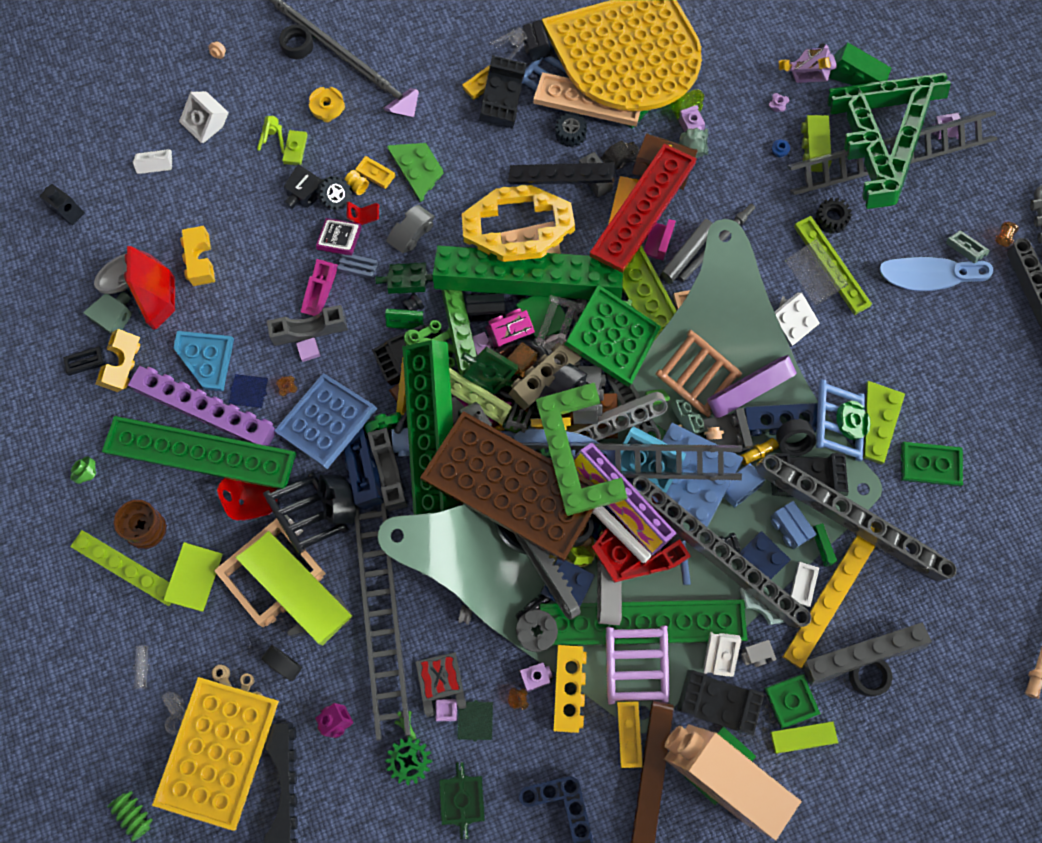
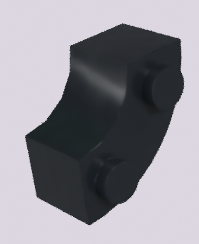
[536,363,588,408]
[317,474,357,524]

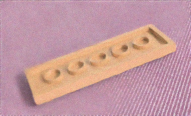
[533,72,641,126]

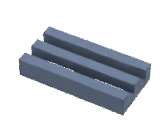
[337,254,378,279]

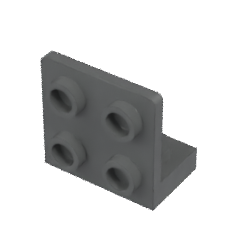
[703,408,753,453]

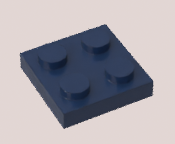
[739,531,791,579]
[540,558,595,608]

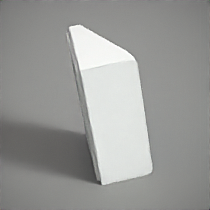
[133,149,172,174]

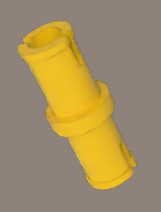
[739,438,779,466]

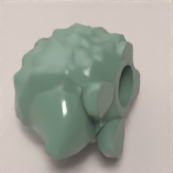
[678,128,708,158]

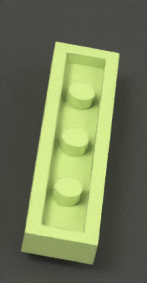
[449,368,512,425]

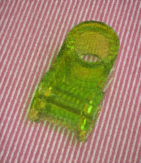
[669,89,704,120]

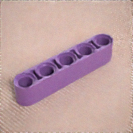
[707,355,797,418]

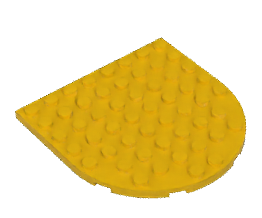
[542,0,702,111]

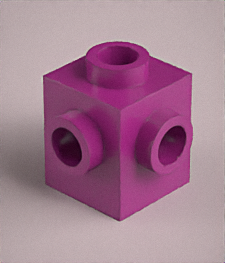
[315,703,354,738]

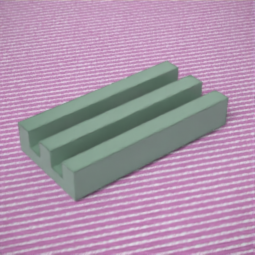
[946,230,989,263]

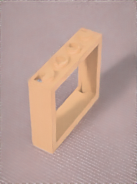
[214,518,326,627]

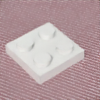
[775,293,819,346]

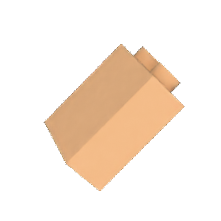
[664,724,801,840]

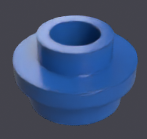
[772,140,790,157]

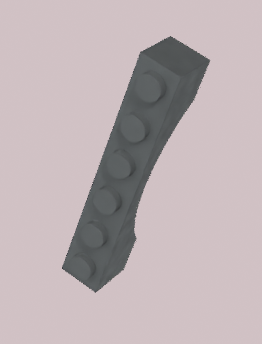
[802,622,932,687]

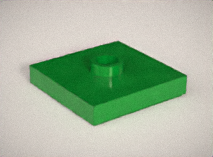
[764,674,821,729]

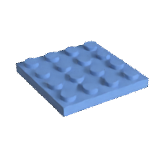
[274,373,377,469]
[636,423,743,527]

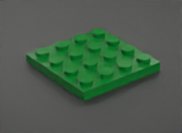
[564,284,661,387]

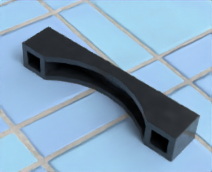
[264,723,298,843]

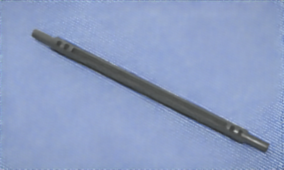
[269,0,403,100]

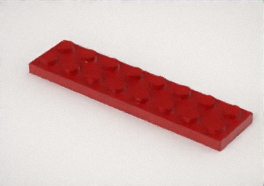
[590,143,697,273]

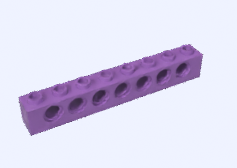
[128,366,276,446]

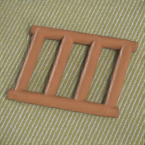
[655,330,742,417]

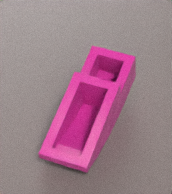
[301,259,338,316]

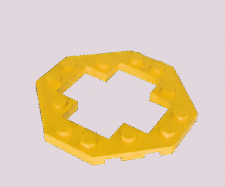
[462,185,575,262]

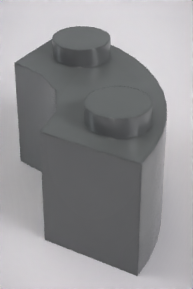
[386,205,435,253]

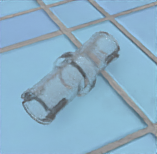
[133,645,150,689]

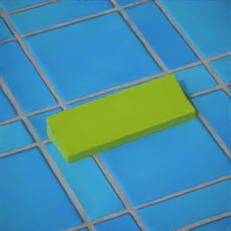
[235,531,352,646]

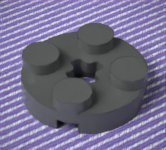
[516,610,558,652]

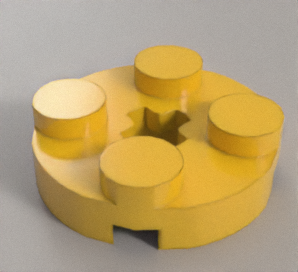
[309,87,345,122]

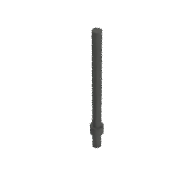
[678,203,756,282]

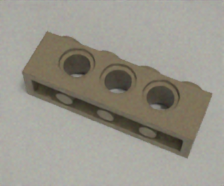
[508,342,582,411]

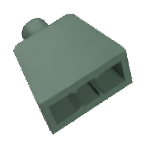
[83,291,132,334]

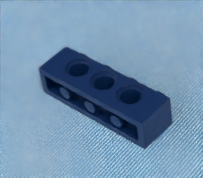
[744,403,818,436]

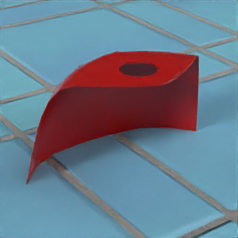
[217,478,277,521]

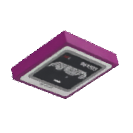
[316,218,362,256]

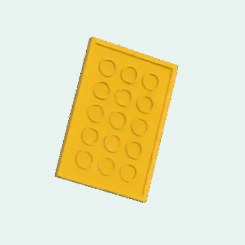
[152,677,279,831]

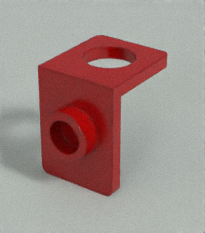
[346,202,379,226]

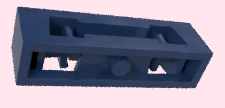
[343,427,384,510]

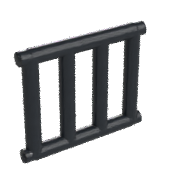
[263,472,349,554]

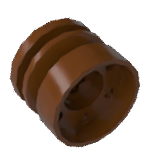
[114,500,167,549]

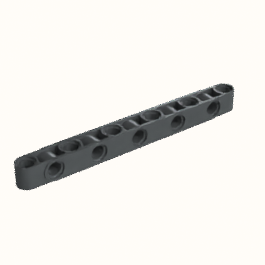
[756,455,957,581]

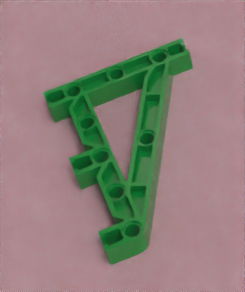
[827,73,951,209]

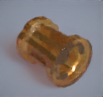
[996,222,1019,247]

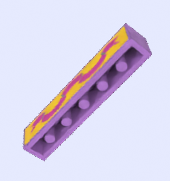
[573,443,676,555]

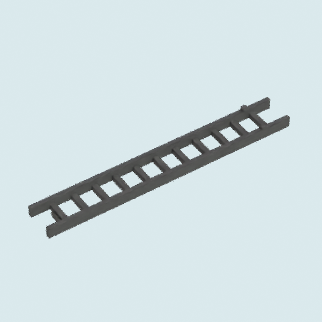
[787,110,997,195]
[522,443,742,481]
[354,503,411,741]

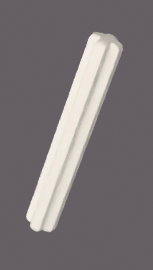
[593,506,651,563]

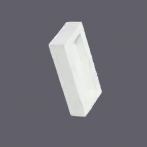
[790,562,819,607]

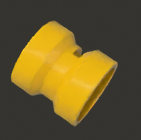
[344,170,369,195]

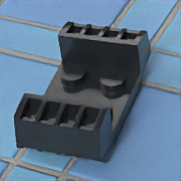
[479,55,527,129]
[372,323,453,386]
[770,453,849,497]
[676,670,764,737]

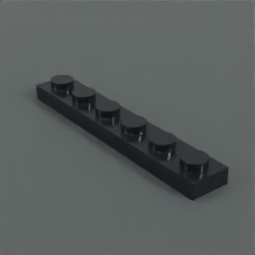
[508,163,616,185]

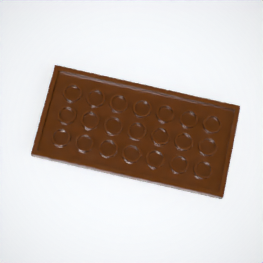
[420,411,596,562]

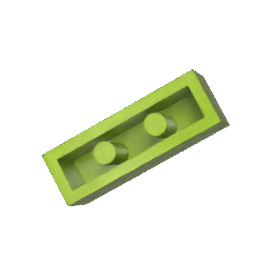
[801,115,832,172]

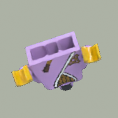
[779,44,837,83]

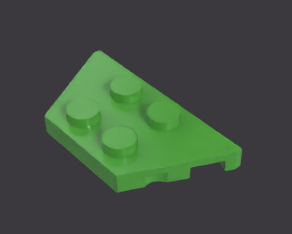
[387,143,443,202]

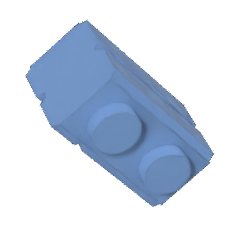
[771,501,817,550]

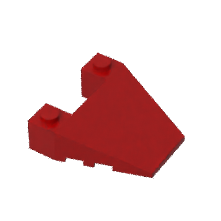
[591,496,691,583]

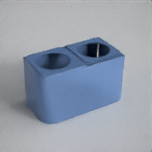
[723,463,765,508]

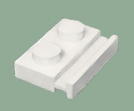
[703,632,741,677]

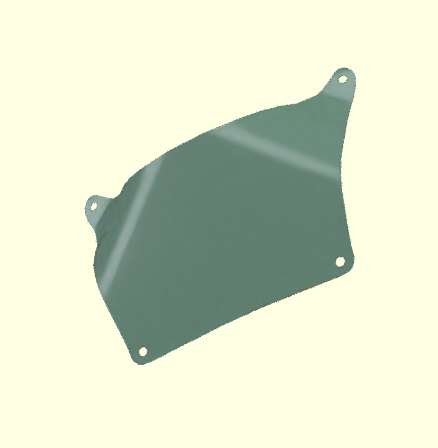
[378,219,882,734]

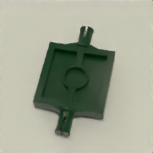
[375,263,433,294]
[461,346,518,395]
[439,762,485,839]

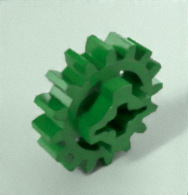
[386,737,432,785]

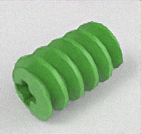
[107,791,153,842]

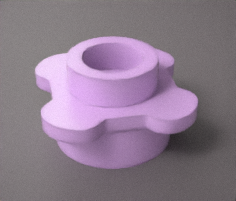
[769,93,789,112]

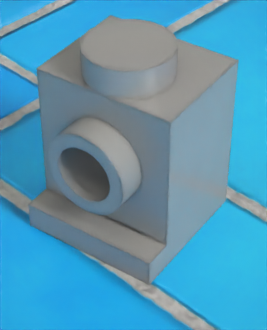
[741,640,776,667]

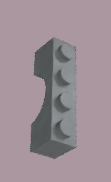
[267,305,348,346]
[368,428,408,512]

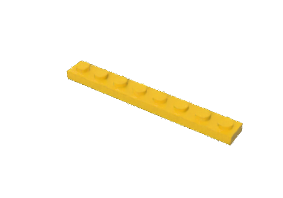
[782,527,875,669]

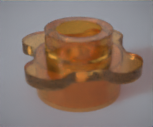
[276,376,297,396]
[508,688,529,710]

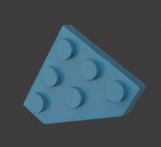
[174,331,234,391]

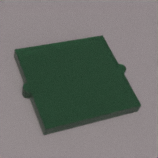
[458,700,493,742]

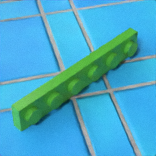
[441,290,477,375]

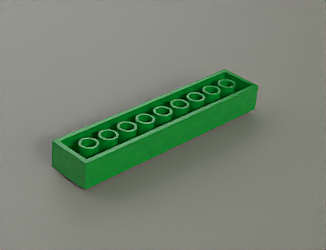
[433,246,623,300]
[402,340,459,515]

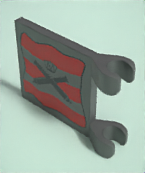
[416,652,467,717]

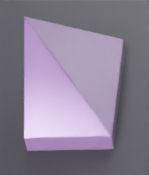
[384,88,418,117]

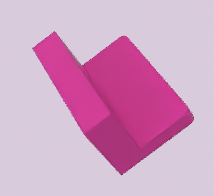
[644,219,676,261]

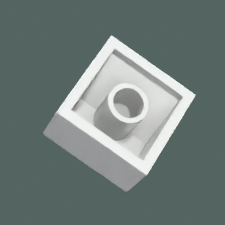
[179,92,229,143]

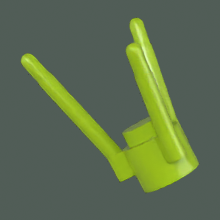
[257,116,285,154]

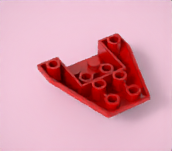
[124,246,175,330]

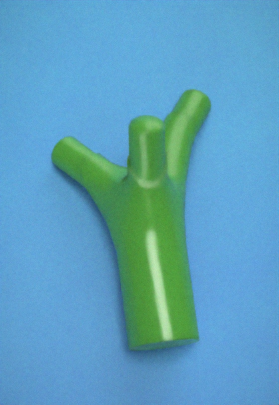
[394,711,417,740]

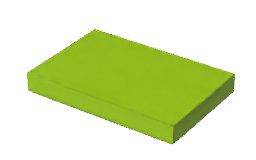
[163,542,223,612]

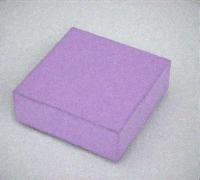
[296,338,320,362]
[436,699,457,721]

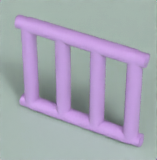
[606,625,669,704]

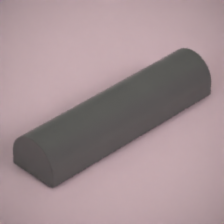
[660,218,713,284]

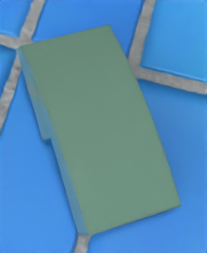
[670,400,706,434]

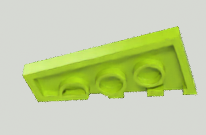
[863,381,905,465]

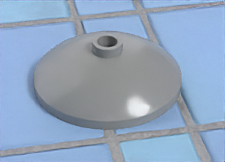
[94,253,129,294]

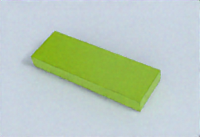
[770,722,838,754]

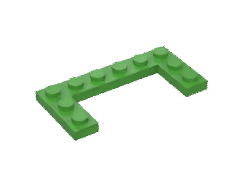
[536,382,628,516]

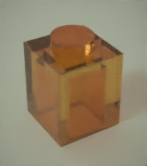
[507,342,538,377]

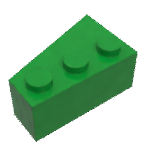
[829,42,891,86]

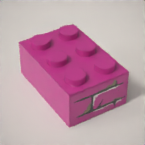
[485,308,535,347]

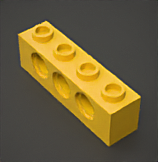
[554,645,587,733]

